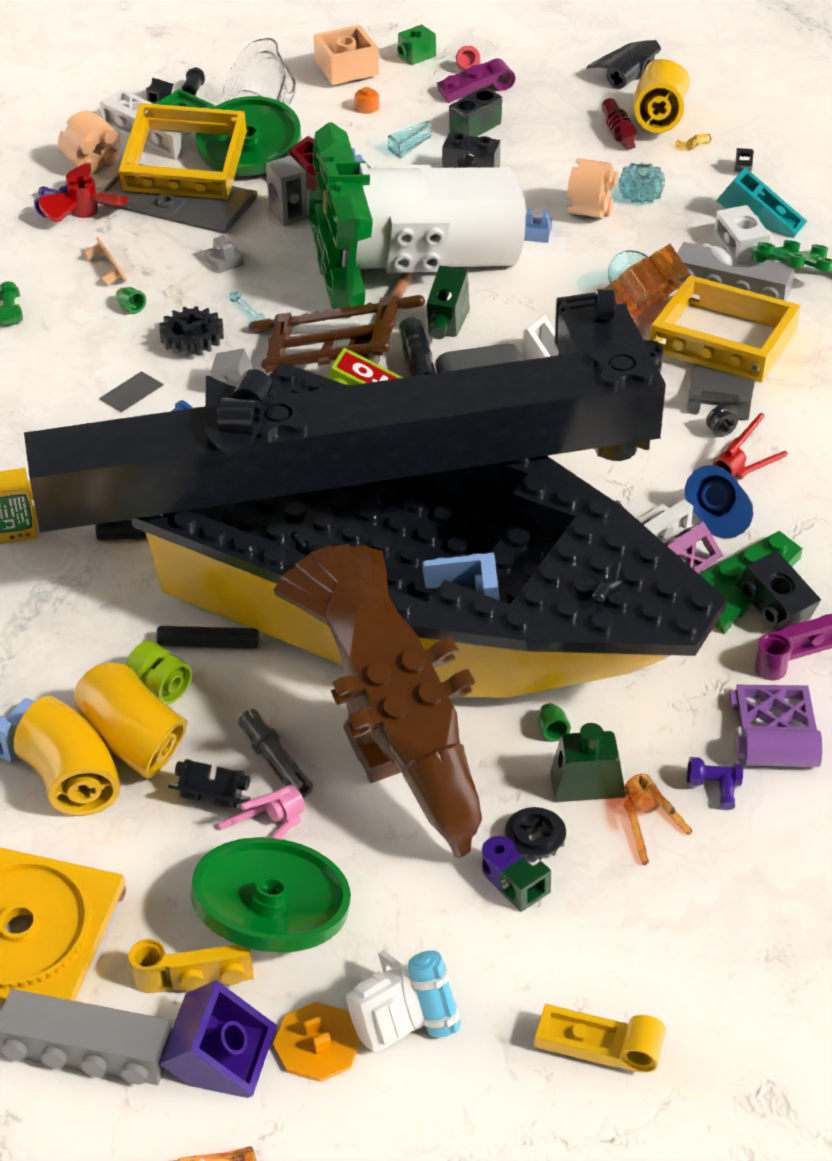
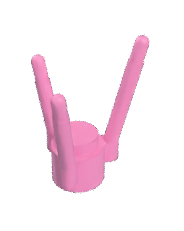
[217,785,305,839]

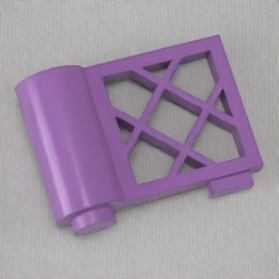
[729,684,822,767]

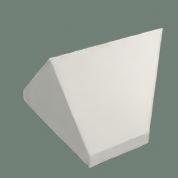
[523,314,558,360]

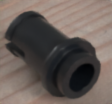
[181,67,205,96]

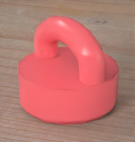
[456,46,481,71]

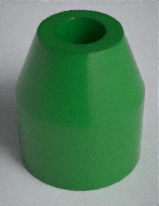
[116,287,146,313]
[538,703,571,741]

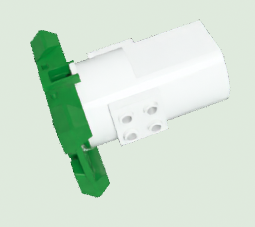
[308,122,526,318]

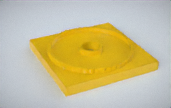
[0,847,125,1005]

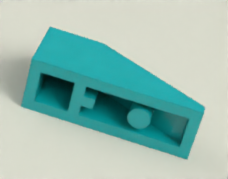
[716,167,807,238]

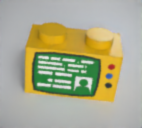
[0,467,38,544]

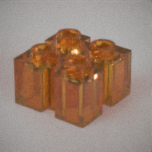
[605,243,690,318]

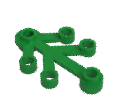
[750,240,832,272]

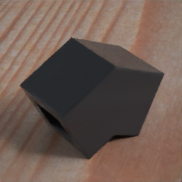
[146,78,174,104]
[734,148,754,172]

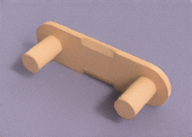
[85,237,127,286]

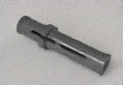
[237,709,313,798]

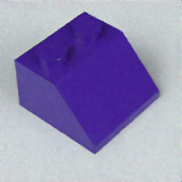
[159,980,277,1098]

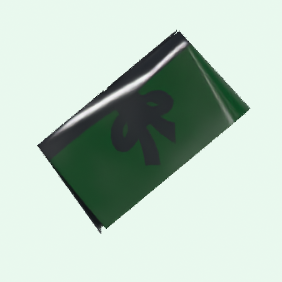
[449,87,502,137]

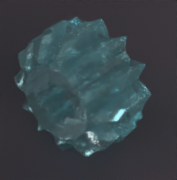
[618,162,665,204]

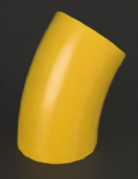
[634,59,690,133]
[74,662,188,779]
[14,696,120,816]

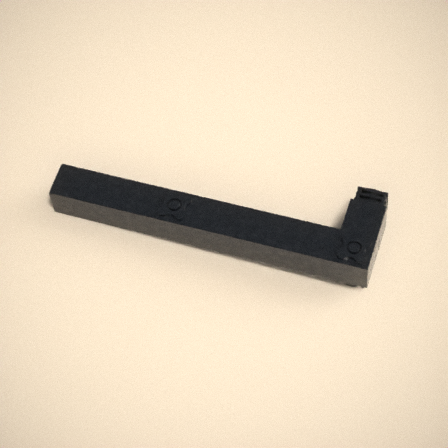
[24,292,666,533]

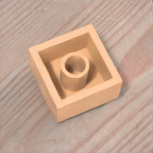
[313,25,379,85]

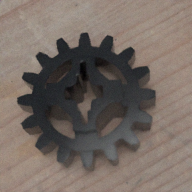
[159,306,224,356]

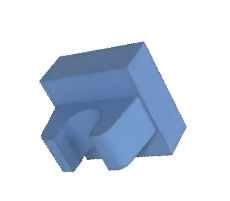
[524,209,552,243]

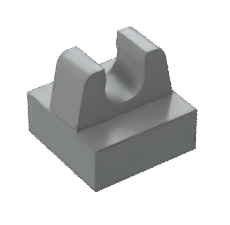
[205,235,244,273]

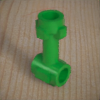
[0,281,23,326]

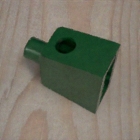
[426,265,470,339]
[550,723,626,802]

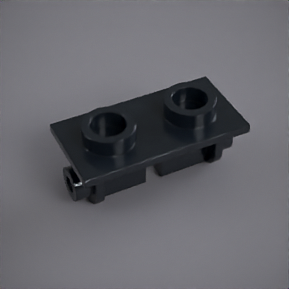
[168,759,251,808]

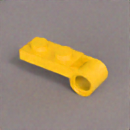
[128,939,254,993]
[534,1003,666,1073]

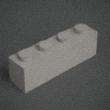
[0,989,172,1085]

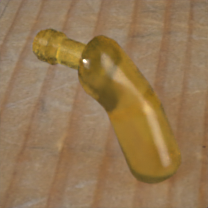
[675,133,712,151]

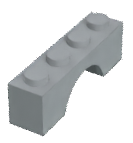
[671,242,795,301]

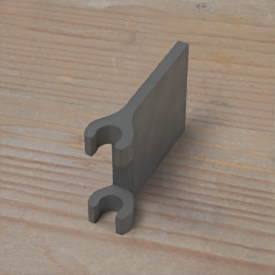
[687,364,757,420]

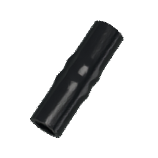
[398,317,436,377]

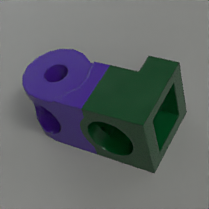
[482,836,551,912]

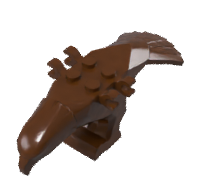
[273,544,482,858]

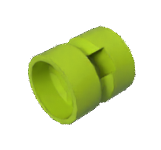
[125,640,193,705]

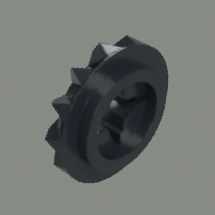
[505,807,566,860]

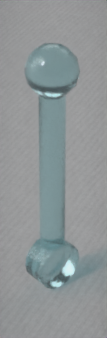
[230,291,265,321]

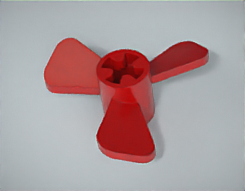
[39,163,129,222]

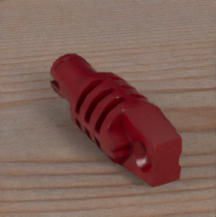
[602,98,637,150]

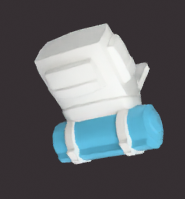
[346,950,461,1052]

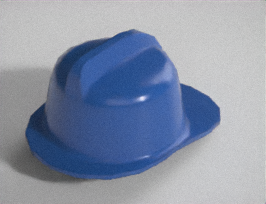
[684,465,754,538]

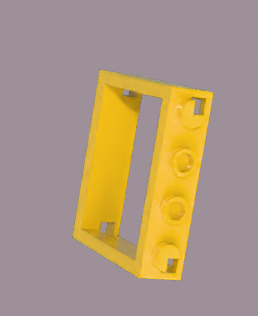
[118,103,247,200]
[650,275,801,383]

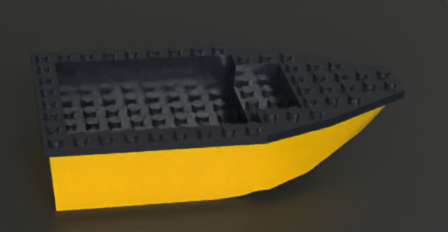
[131,362,727,698]

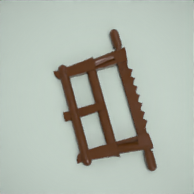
[248,295,425,373]

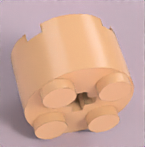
[58,110,120,175]
[567,158,619,218]

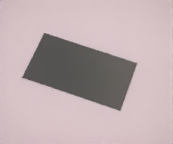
[99,371,164,412]

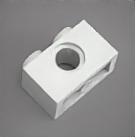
[714,205,772,265]

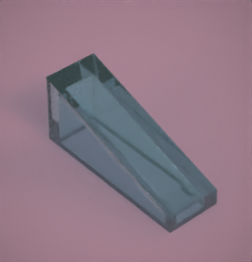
[388,120,431,159]

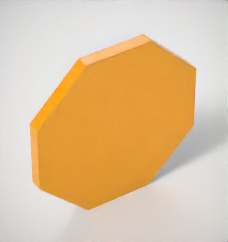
[273,1002,361,1082]

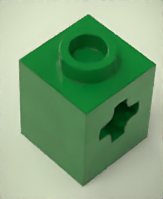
[397,24,436,65]

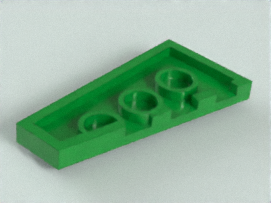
[700,530,803,634]

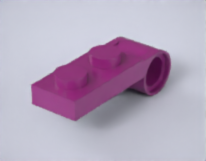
[436,58,516,103]
[755,614,832,681]

